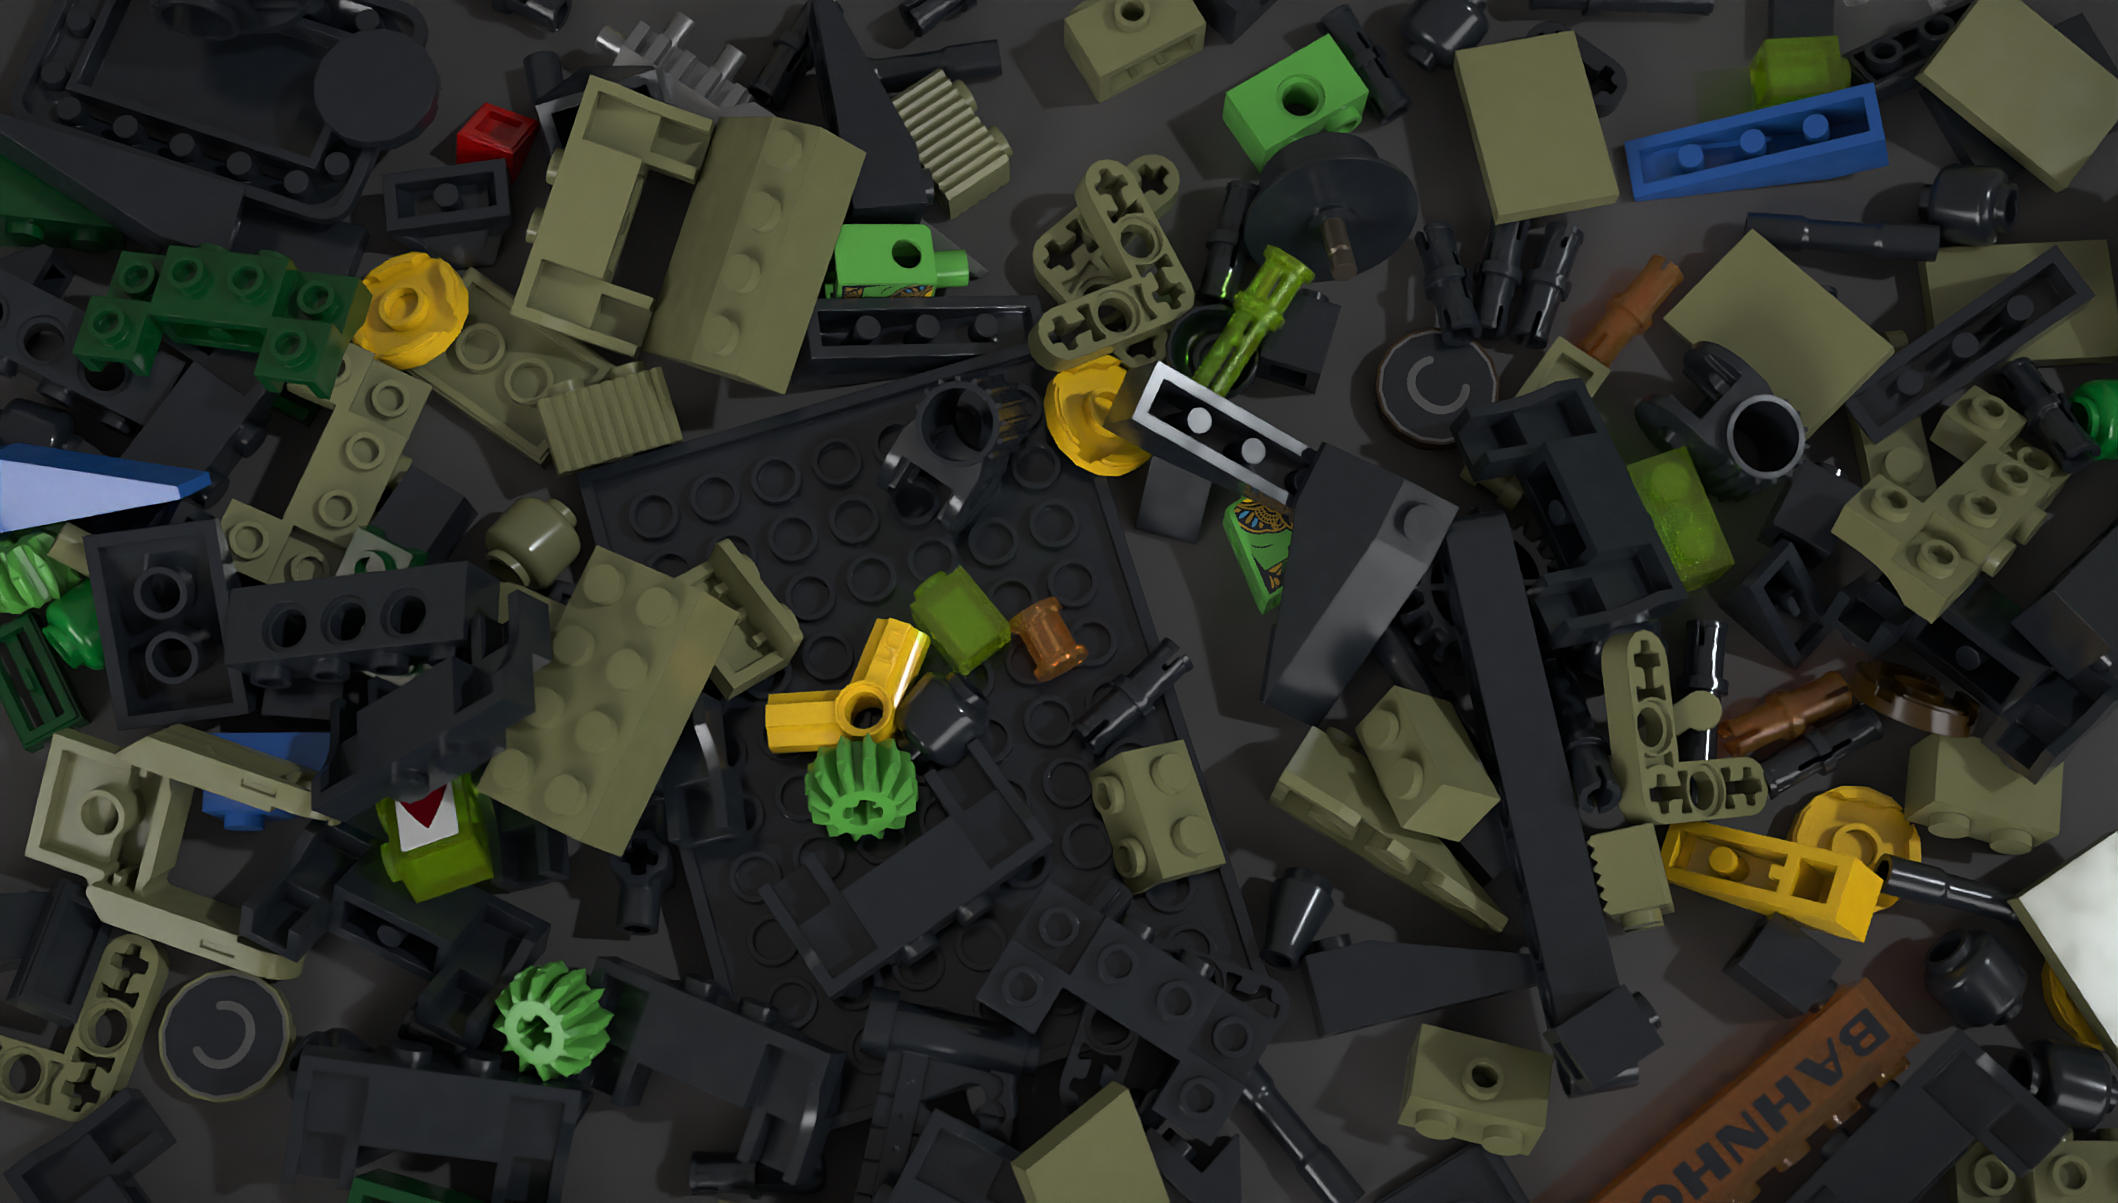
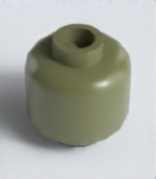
[485,497,581,590]

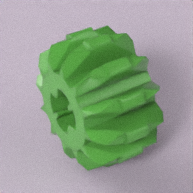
[0,520,86,614]
[805,732,918,842]
[492,959,614,1081]

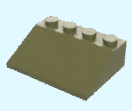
[640,116,866,395]

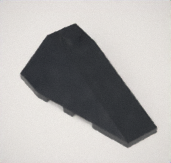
[1259,441,1459,728]

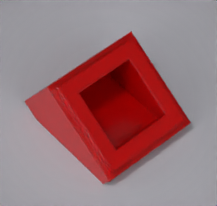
[456,102,540,186]

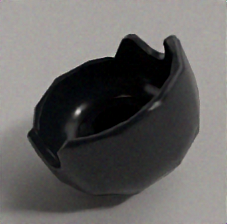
[1165,304,1261,400]

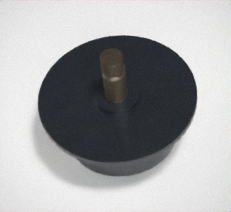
[1244,132,1418,283]

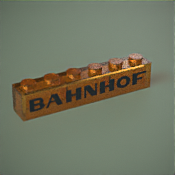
[1585,977,1921,1203]

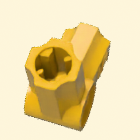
[765,618,931,754]

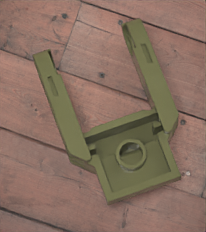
[24,723,341,980]

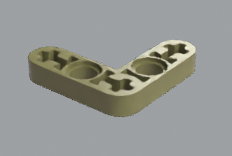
[1032,154,1180,371]
[1028,159,1195,372]
[1601,630,1768,826]
[0,934,170,1122]

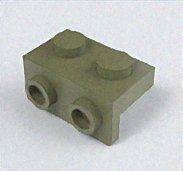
[674,538,803,701]
[1089,739,1226,895]

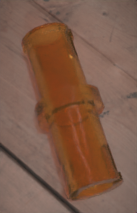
[1576,254,1684,368]
[1718,670,1852,758]

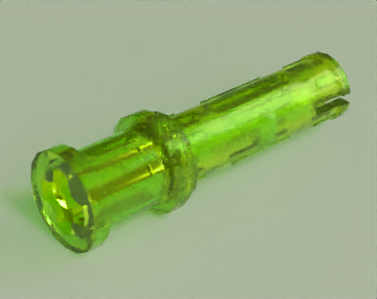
[1192,245,1315,398]

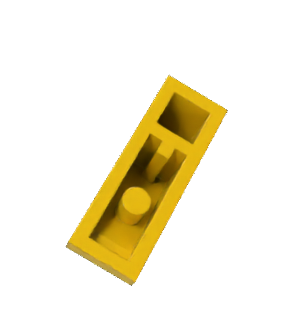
[1661,821,1884,943]

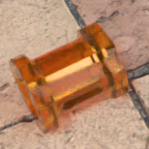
[1007,597,1089,682]

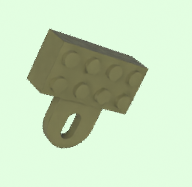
[470,545,739,857]

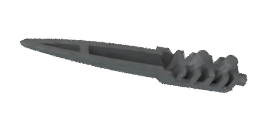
[595,11,989,278]

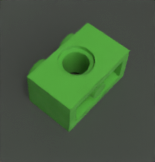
[1222,33,1369,175]

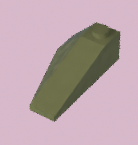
[1268,726,1509,938]

